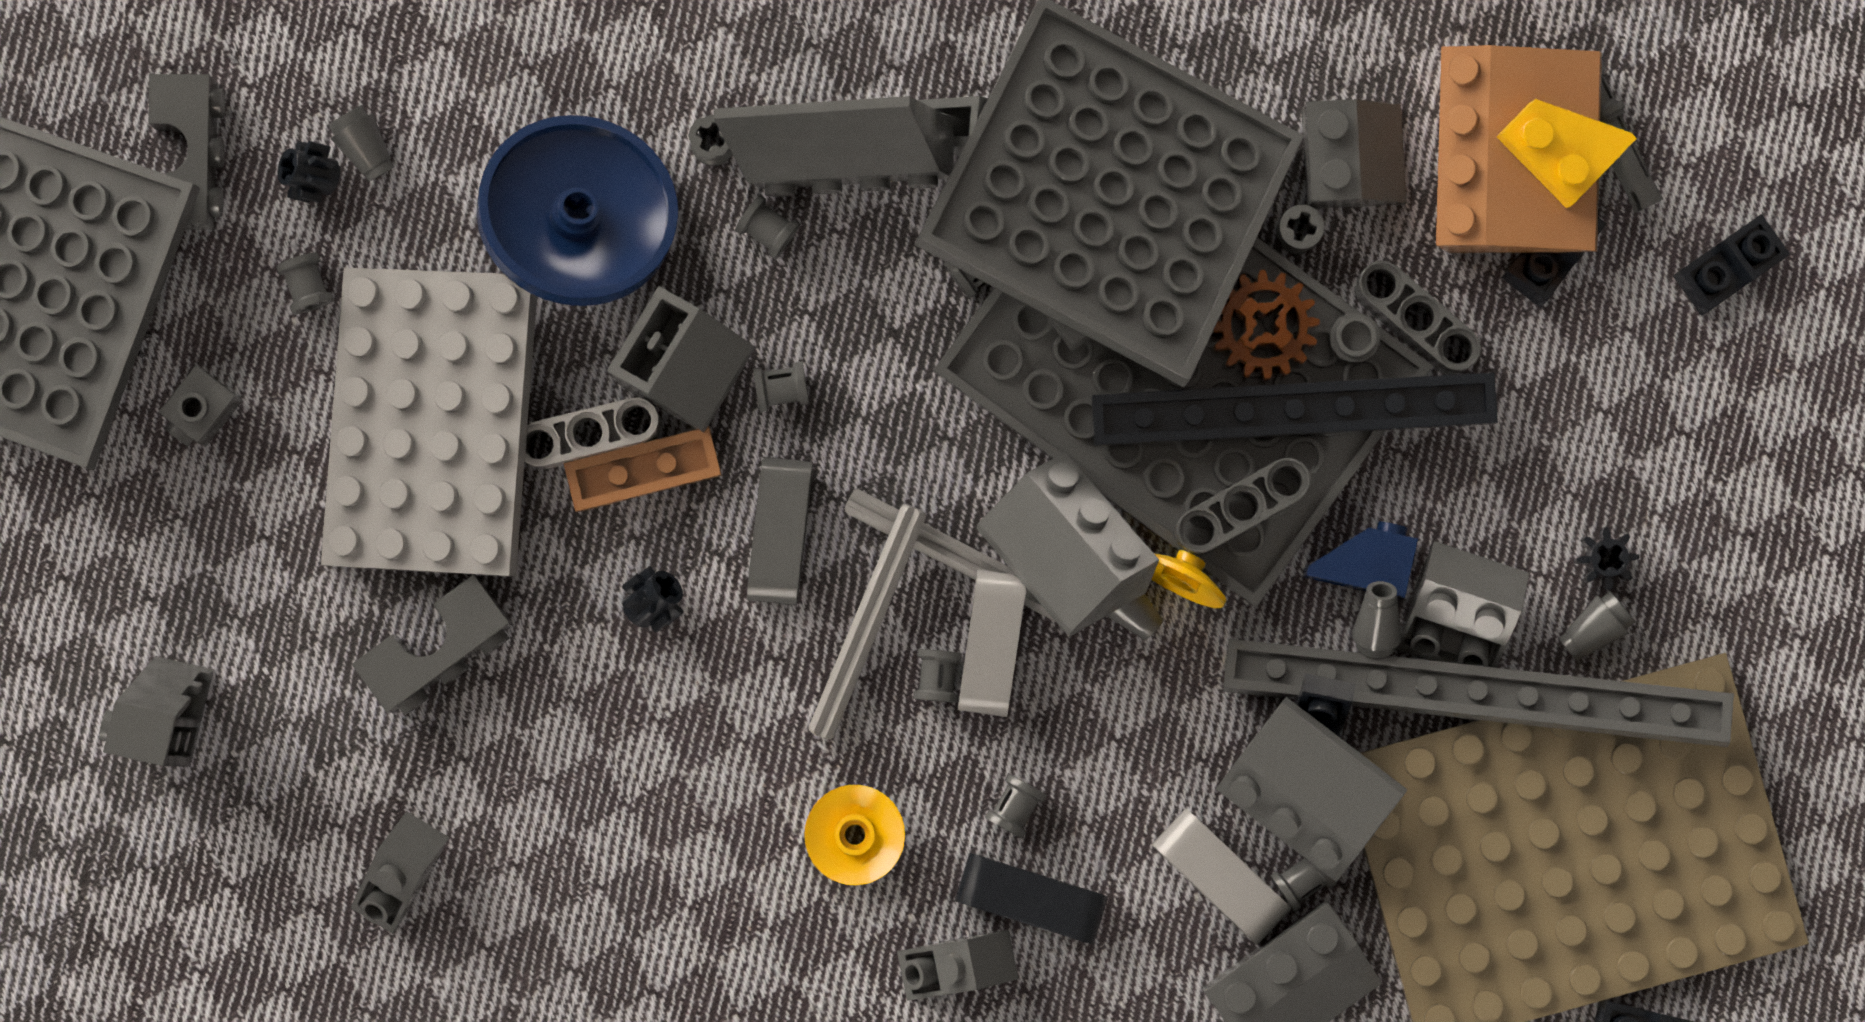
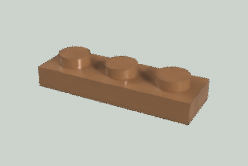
[563,426,722,513]

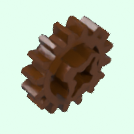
[1213,270,1320,381]

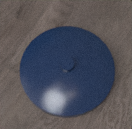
[476,115,678,306]

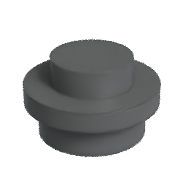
[1330,312,1380,363]

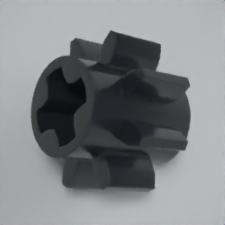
[277,141,340,203]
[1573,527,1640,590]
[622,566,684,632]

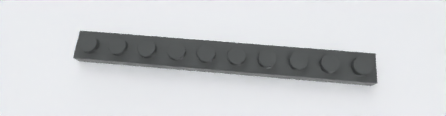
[1223,639,1734,747]

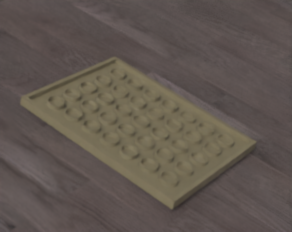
[1360,653,1809,1022]

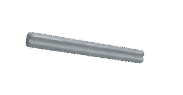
[845,489,1056,622]
[809,504,926,740]

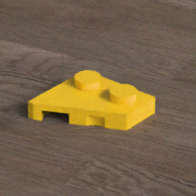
[1497,99,1637,208]

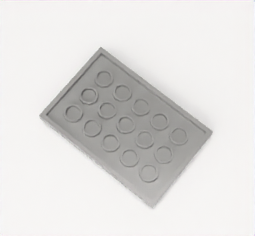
[321,267,537,577]

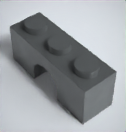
[148,74,226,230]
[351,574,514,715]

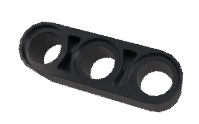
[954,853,1109,945]

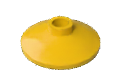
[1151,550,1227,608]
[804,785,905,885]

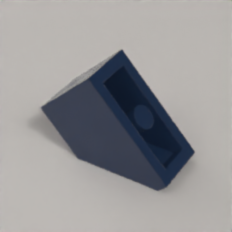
[1302,521,1418,600]

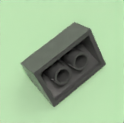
[976,452,1159,637]
[1216,697,1407,882]
[1201,901,1382,1022]

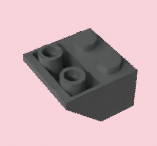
[607,286,755,433]
[1396,541,1529,668]

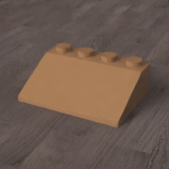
[1436,45,1602,253]

